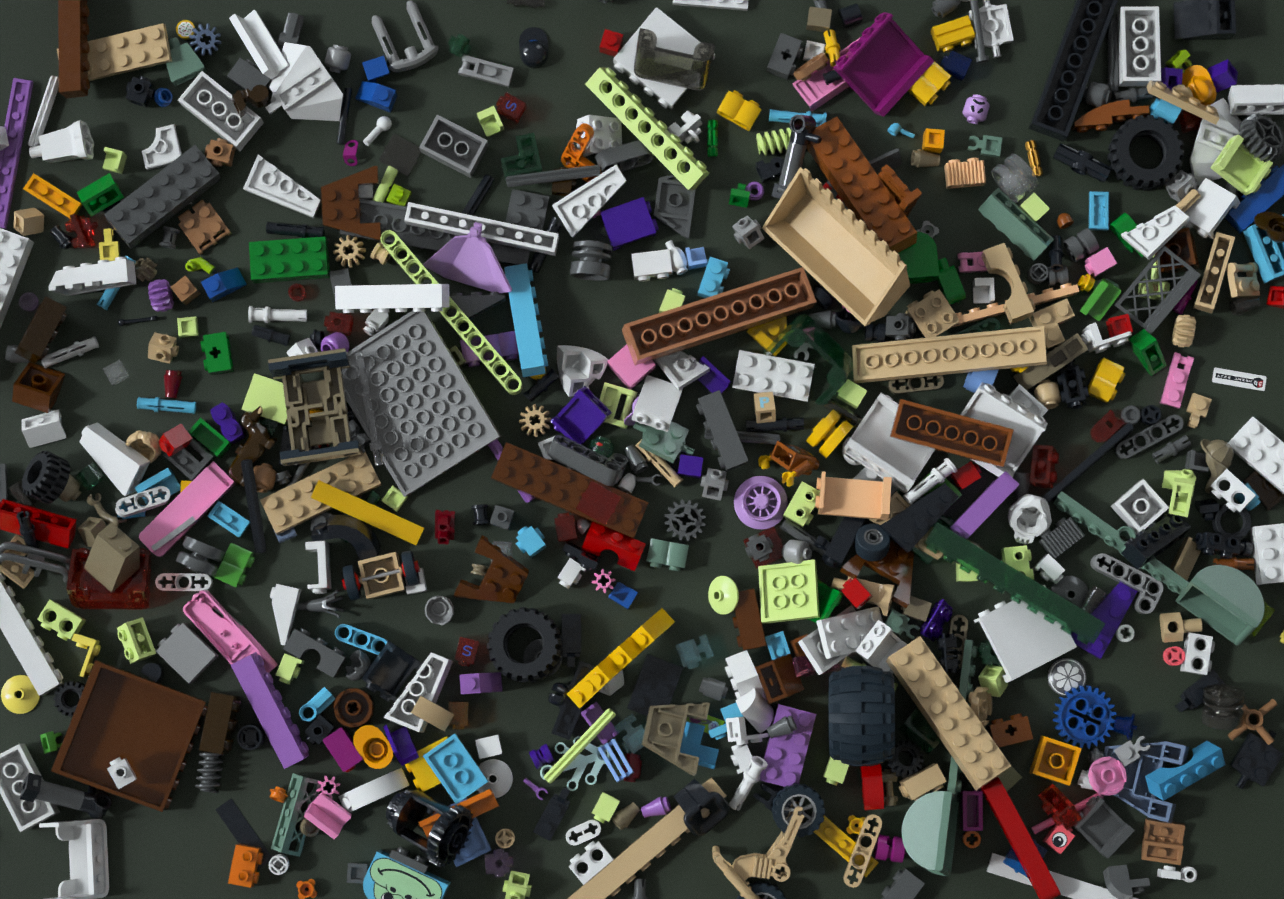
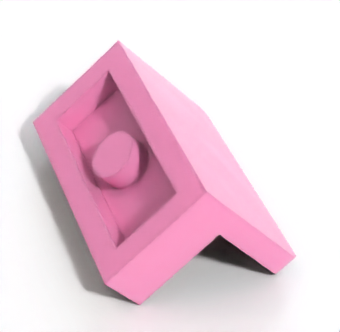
[303,792,352,839]

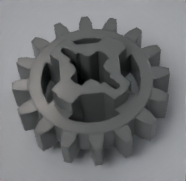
[664,499,706,541]

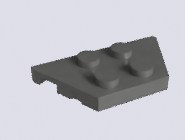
[654,169,696,239]

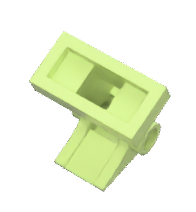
[1162,469,1196,517]

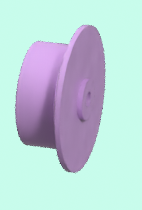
[734,476,788,530]

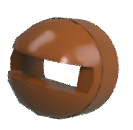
[1057,213,1074,229]

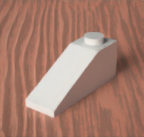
[270,584,301,646]

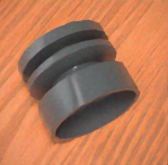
[570,240,612,281]

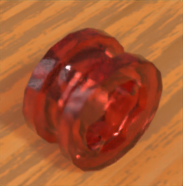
[288,283,306,302]

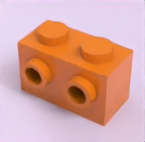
[228,844,263,888]

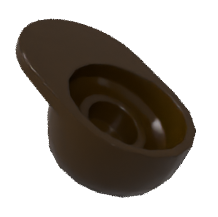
[1254,212,1284,243]

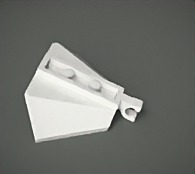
[265,42,343,121]
[1189,98,1245,186]

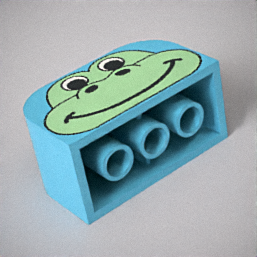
[363,849,451,899]

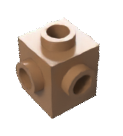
[205,138,236,167]

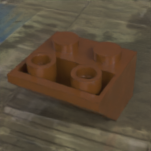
[755,654,804,704]

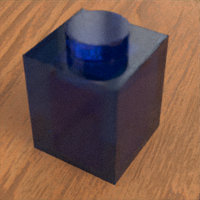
[941,51,972,81]

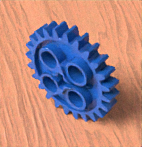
[1053,685,1116,749]

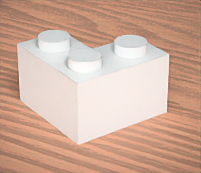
[725,650,767,701]

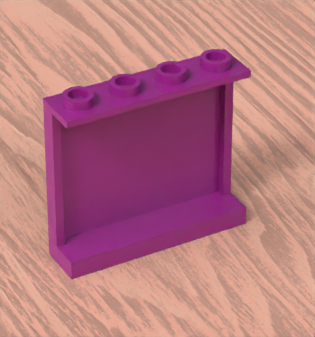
[833,12,934,117]

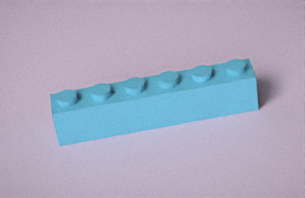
[504,263,548,377]

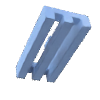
[597,739,634,783]

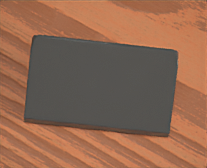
[868,148,902,175]

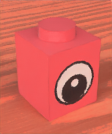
[1043,823,1075,854]

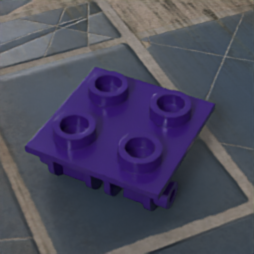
[920,599,953,642]

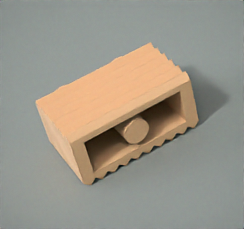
[944,158,986,189]

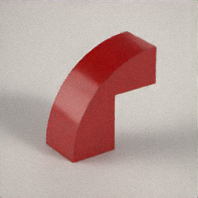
[860,764,884,810]

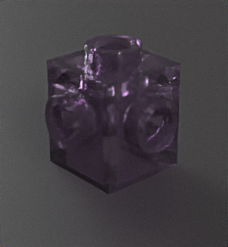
[485,849,514,877]

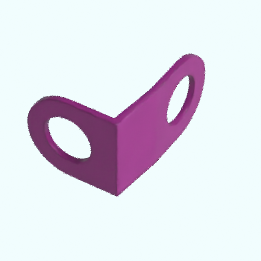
[343,140,358,166]

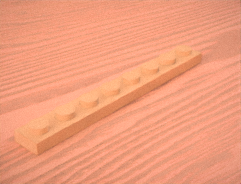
[951,283,1079,328]

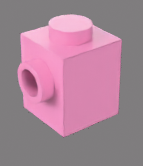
[1084,247,1117,278]

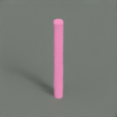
[1031,793,1103,834]

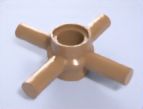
[1228,694,1278,745]

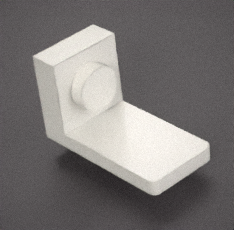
[726,717,769,745]

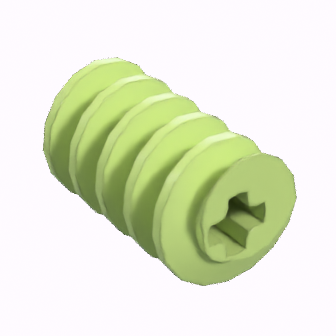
[756,127,791,156]

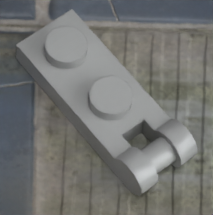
[458,55,514,88]

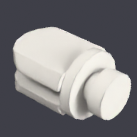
[363,309,389,336]

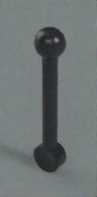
[118,316,158,326]

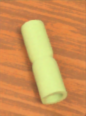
[372,166,398,203]

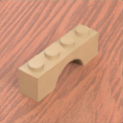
[981,243,1035,325]

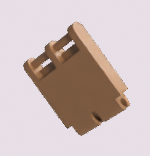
[178,200,232,256]

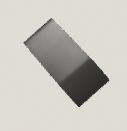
[595,140,653,173]

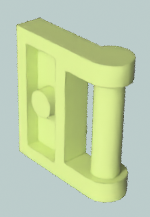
[599,382,638,429]

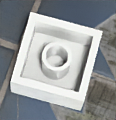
[1111,479,1169,535]

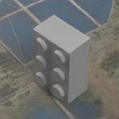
[419,115,489,178]

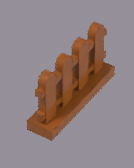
[878,165,922,217]

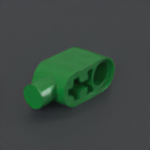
[1109,213,1143,257]
[937,258,966,305]

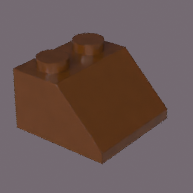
[1155,227,1200,273]
[12,362,65,413]

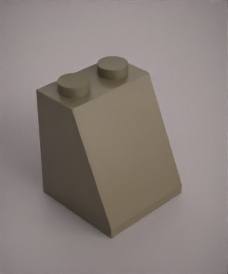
[84,522,140,593]

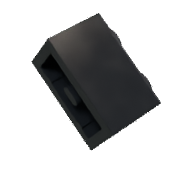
[1173,0,1236,40]

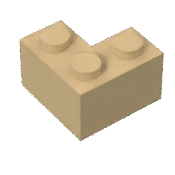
[1029,299,1075,351]

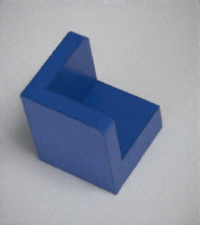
[362,56,389,83]
[608,582,638,610]

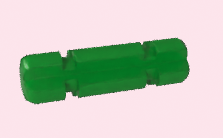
[707,120,718,157]

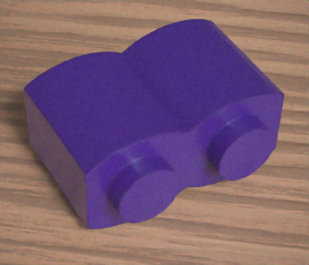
[211,402,246,444]

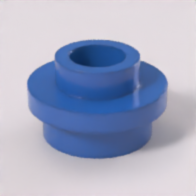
[154,88,172,107]

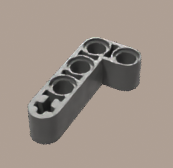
[548,435,628,486]

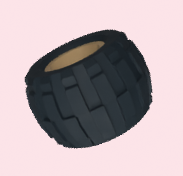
[829,666,895,766]

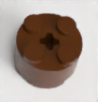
[334,688,375,727]

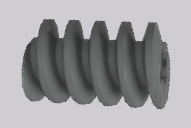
[195,752,224,793]

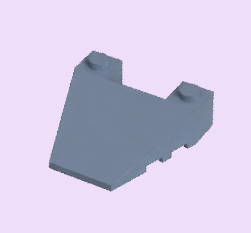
[1104,741,1189,824]

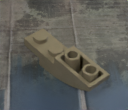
[1013,333,1088,390]

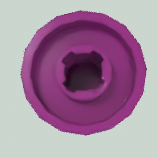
[874,834,905,863]

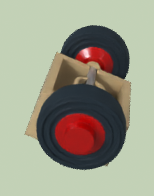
[342,551,420,600]

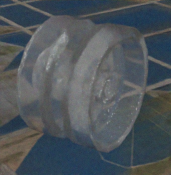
[991,153,1039,203]

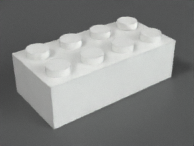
[1117,6,1161,87]
[178,71,264,151]
[0,743,60,832]

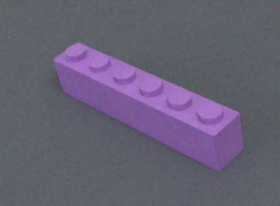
[231,652,309,769]

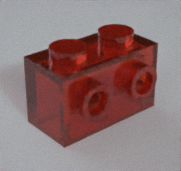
[1030,445,1059,488]
[1038,784,1082,830]

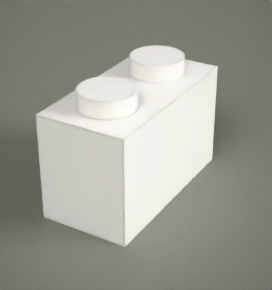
[632,249,672,282]

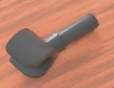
[636,474,663,486]

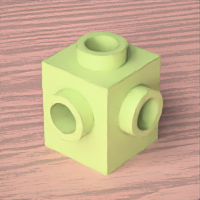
[502,870,532,899]

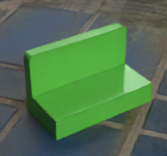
[1080,278,1121,321]

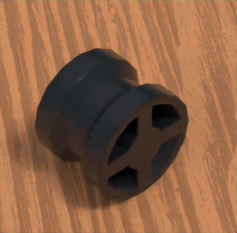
[1140,405,1161,425]

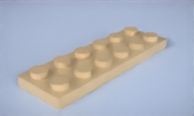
[57,23,172,81]
[260,452,381,535]

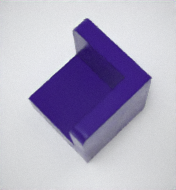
[1208,59,1238,92]
[678,454,703,478]

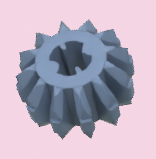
[189,23,221,56]

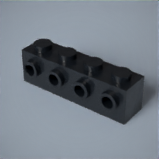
[1121,513,1191,570]

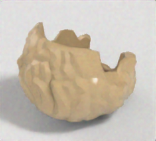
[126,430,162,463]

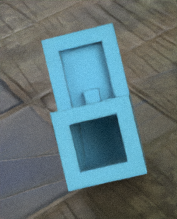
[708,703,744,740]

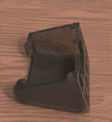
[634,28,715,91]

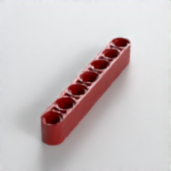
[981,777,1061,899]

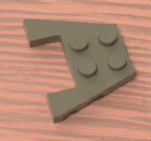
[642,702,710,776]

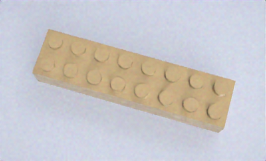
[886,636,1011,791]

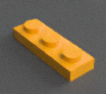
[23,173,83,220]

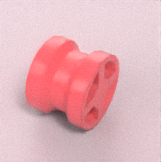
[1163,646,1185,666]

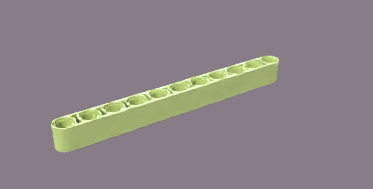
[380,230,523,395]

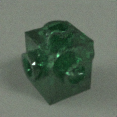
[977,639,1002,667]

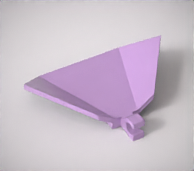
[423,222,512,293]

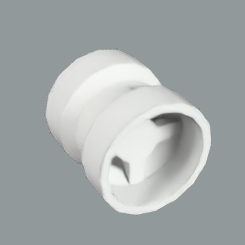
[268,854,290,875]

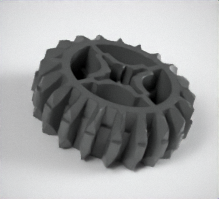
[1238,113,1284,162]

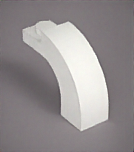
[338,768,409,812]

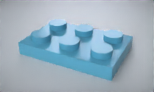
[423,733,489,804]

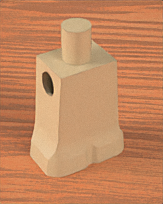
[831,576,895,616]

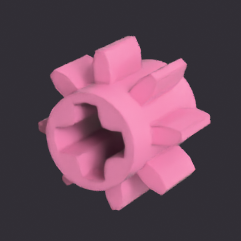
[592,569,616,593]
[316,776,340,799]

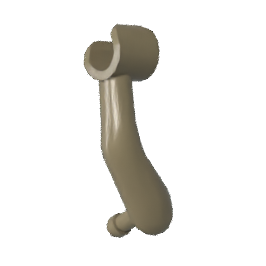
[87,493,127,527]

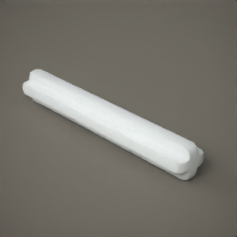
[28,76,59,147]

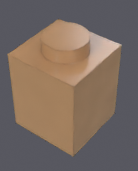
[170,276,201,305]

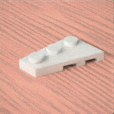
[654,351,710,391]

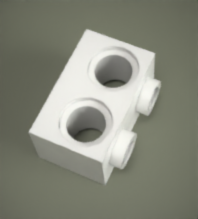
[1211,469,1256,513]
[1180,633,1215,675]
[569,841,614,885]

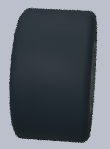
[855,524,890,561]

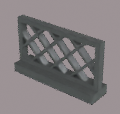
[1114,246,1201,334]

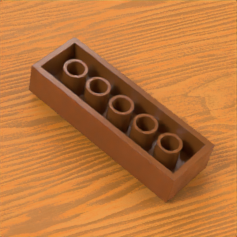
[890,399,1014,467]

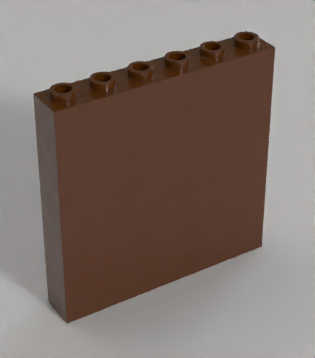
[51,660,208,812]

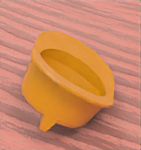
[1182,65,1217,106]
[353,725,393,769]

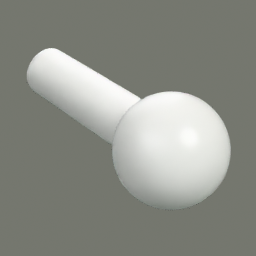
[363,116,392,146]

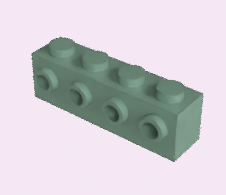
[978,188,1054,261]

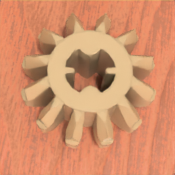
[333,235,366,268]
[1172,315,1196,347]
[519,404,551,437]

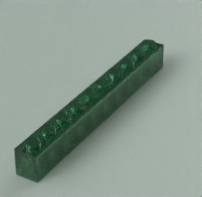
[924,522,1106,645]

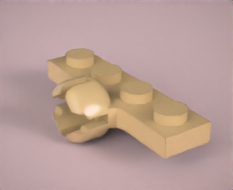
[1147,80,1220,125]

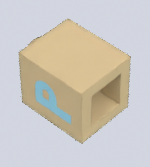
[754,392,776,423]

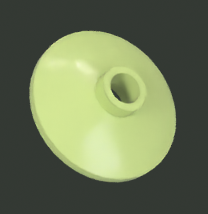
[708,576,739,614]

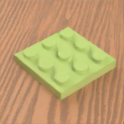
[758,560,820,624]

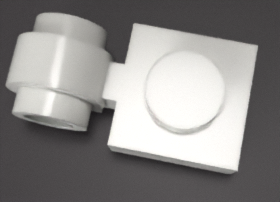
[1157,866,1197,883]

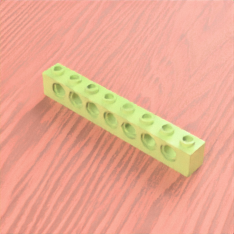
[585,67,709,190]

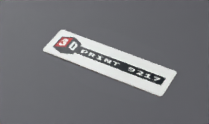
[1212,368,1267,391]

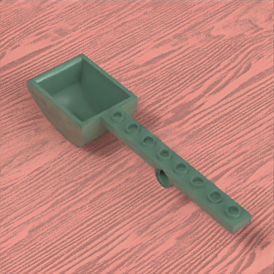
[1053,491,1265,646]
[902,639,978,877]

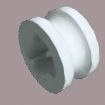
[1115,624,1135,642]

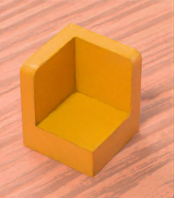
[922,128,945,154]

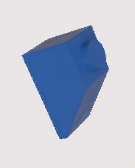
[355,81,398,113]
[201,267,247,302]

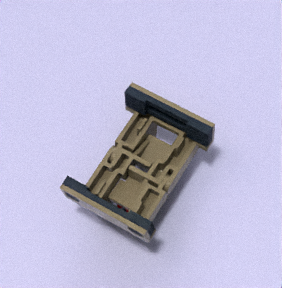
[268,348,362,466]

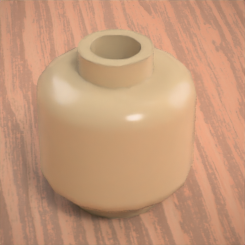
[1034,380,1061,410]

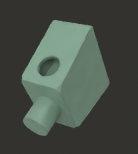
[166,37,207,87]

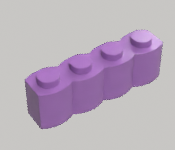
[460,331,519,367]

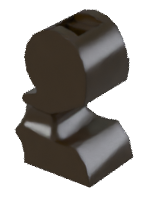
[232,85,269,118]

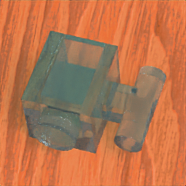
[675,634,714,669]
[614,713,644,754]

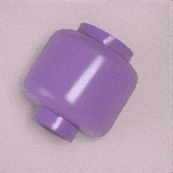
[321,332,349,352]

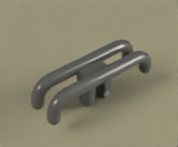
[0,542,73,583]

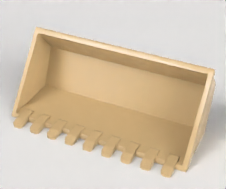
[762,167,910,326]

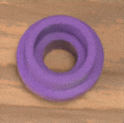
[745,182,764,201]

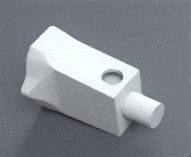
[29,120,94,163]

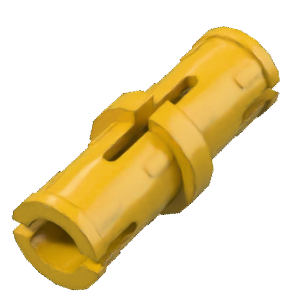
[823,29,840,67]

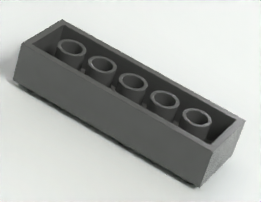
[104,145,221,249]

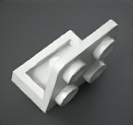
[576,115,622,157]
[1081,323,1132,354]

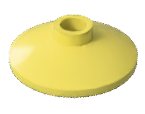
[1,675,40,714]

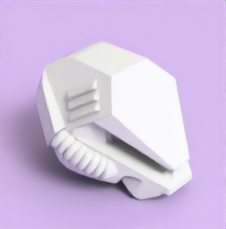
[1008,494,1052,545]

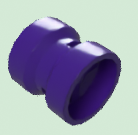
[529,744,555,769]

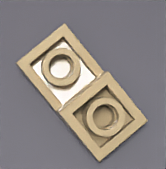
[411,695,454,732]

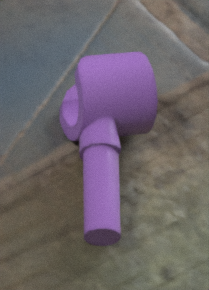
[523,778,548,800]

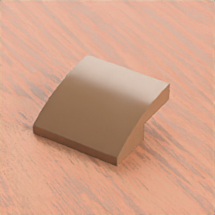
[1141,818,1185,865]

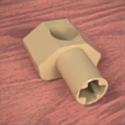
[1160,612,1202,643]

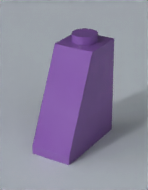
[460,672,503,695]

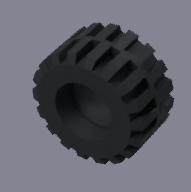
[22,451,70,504]

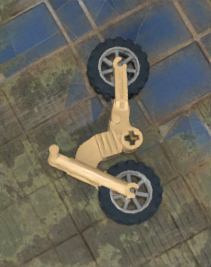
[712,783,825,899]

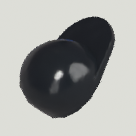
[519,27,548,69]

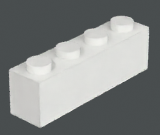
[49,257,136,296]

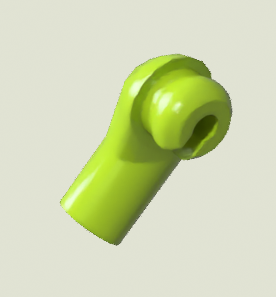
[185,257,215,275]

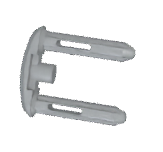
[372,0,439,72]

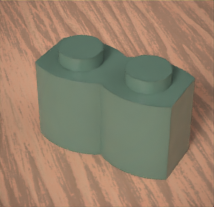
[647,539,689,572]

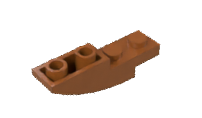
[1071,100,1150,133]

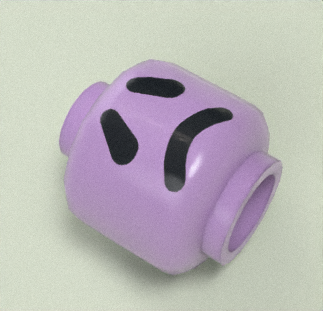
[963,95,990,124]

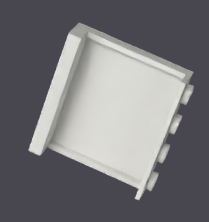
[613,7,715,110]
[960,382,1048,478]
[842,393,935,494]
[974,584,1077,683]

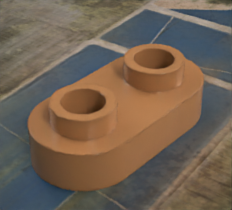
[793,53,829,81]

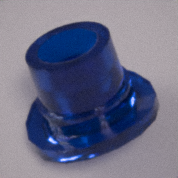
[1114,713,1137,740]

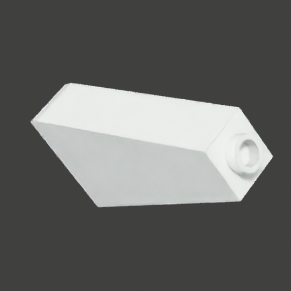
[80,422,150,496]

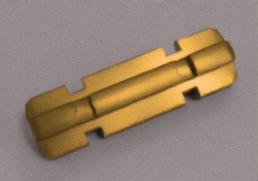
[1025,140,1043,177]

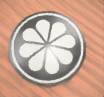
[1048,658,1086,697]

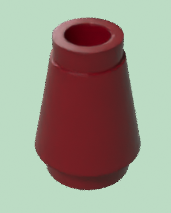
[164,370,183,398]

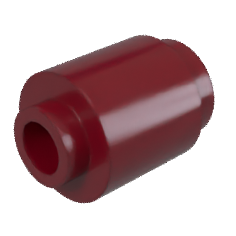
[622,753,642,782]

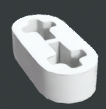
[566,820,601,846]

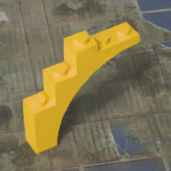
[567,608,675,709]

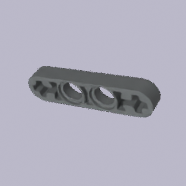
[1115,415,1184,459]

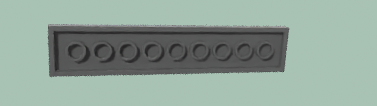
[340,199,530,266]

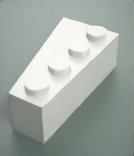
[384,652,453,733]

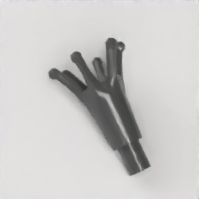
[297,589,344,618]

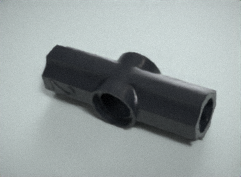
[1053,143,1112,183]

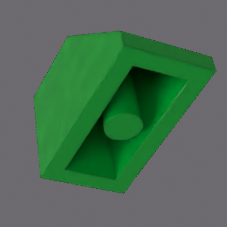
[1128,329,1167,376]

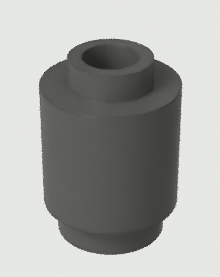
[931,0,961,18]
[699,677,728,701]

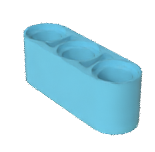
[335,624,388,655]

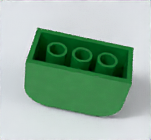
[898,232,940,284]

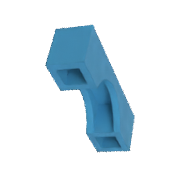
[1145,741,1225,801]

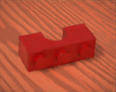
[582,522,646,571]

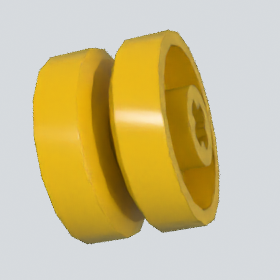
[806,409,854,458]

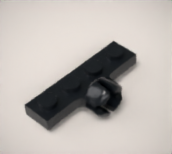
[548,661,595,740]

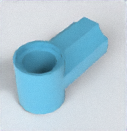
[299,687,336,722]

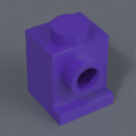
[1160,68,1183,90]

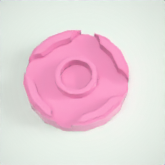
[1088,756,1127,796]

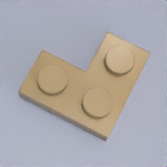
[0,534,34,589]

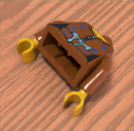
[758,440,819,487]

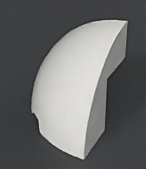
[557,345,608,397]

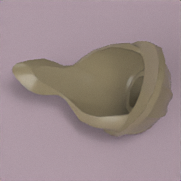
[1200,439,1234,494]

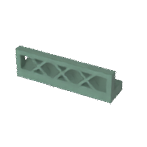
[271,773,322,857]

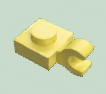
[99,228,120,262]

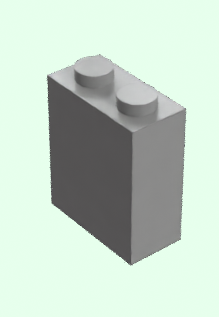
[156,623,219,684]

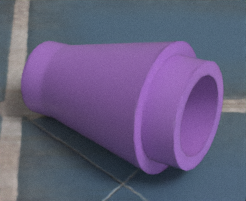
[641,796,671,818]

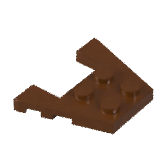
[321,166,381,241]
[454,535,529,603]
[840,540,914,608]

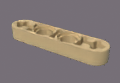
[843,814,882,888]

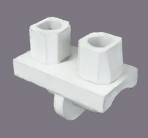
[668,111,702,144]

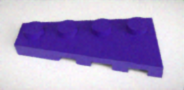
[1071,582,1137,659]

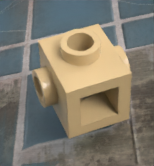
[148,332,179,364]

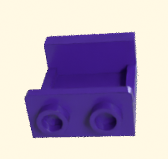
[600,197,658,251]
[551,386,612,445]

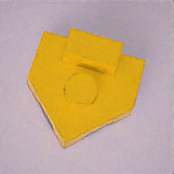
[746,317,788,356]

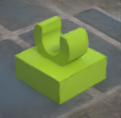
[1165,50,1192,73]
[386,184,412,206]

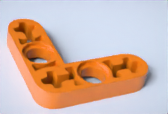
[561,123,602,183]

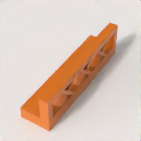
[418,788,499,839]

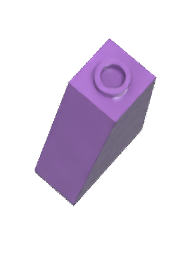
[950,471,1019,541]

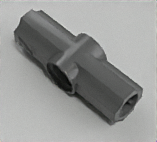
[278,13,305,52]

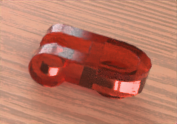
[1090,409,1124,443]

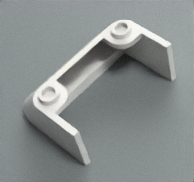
[39,819,109,899]

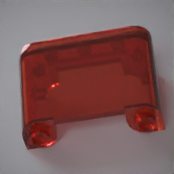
[66,548,151,610]

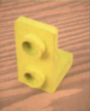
[72,633,101,678]

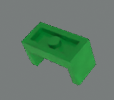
[188,417,233,459]

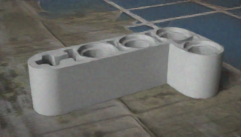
[1090,553,1163,614]

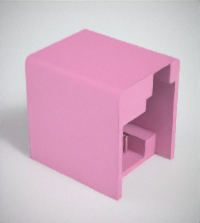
[607,344,656,390]

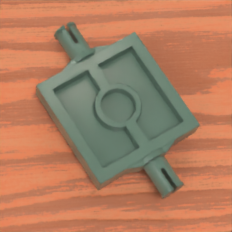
[633,421,695,463]

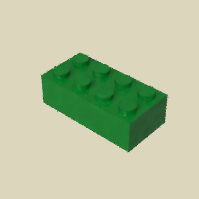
[249,237,330,283]

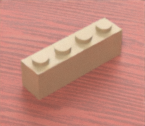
[1193,232,1235,314]

